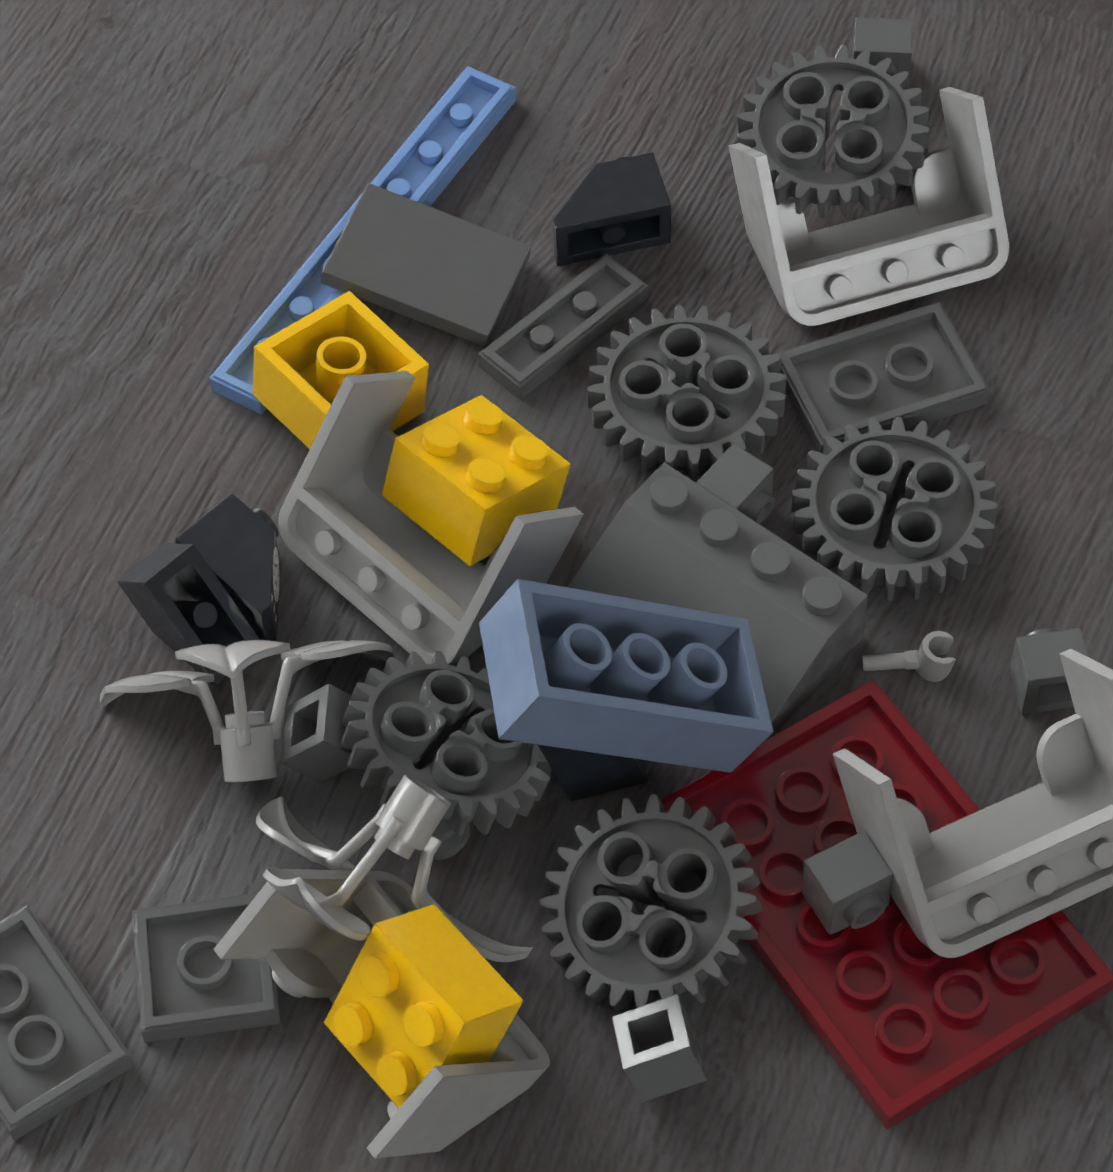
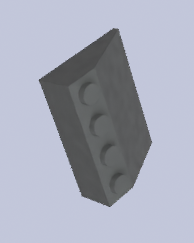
[567,462,868,740]

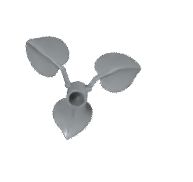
[100,640,395,782]
[256,774,533,962]

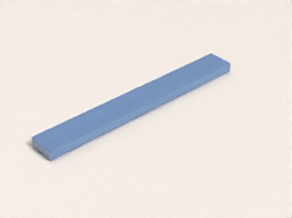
[209,66,516,415]

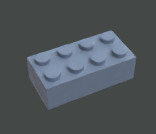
[479,579,773,773]

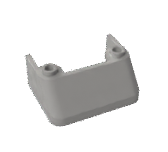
[729,87,1010,326]
[278,371,584,666]
[833,649,1113,958]
[213,869,550,1159]

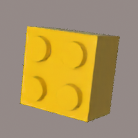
[253,291,429,449]
[381,395,571,566]
[324,904,524,1108]

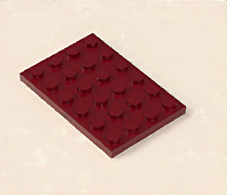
[661,679,1113,1129]

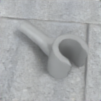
[862,631,956,682]

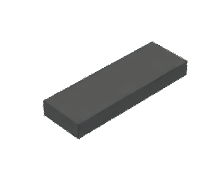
[478,253,648,400]

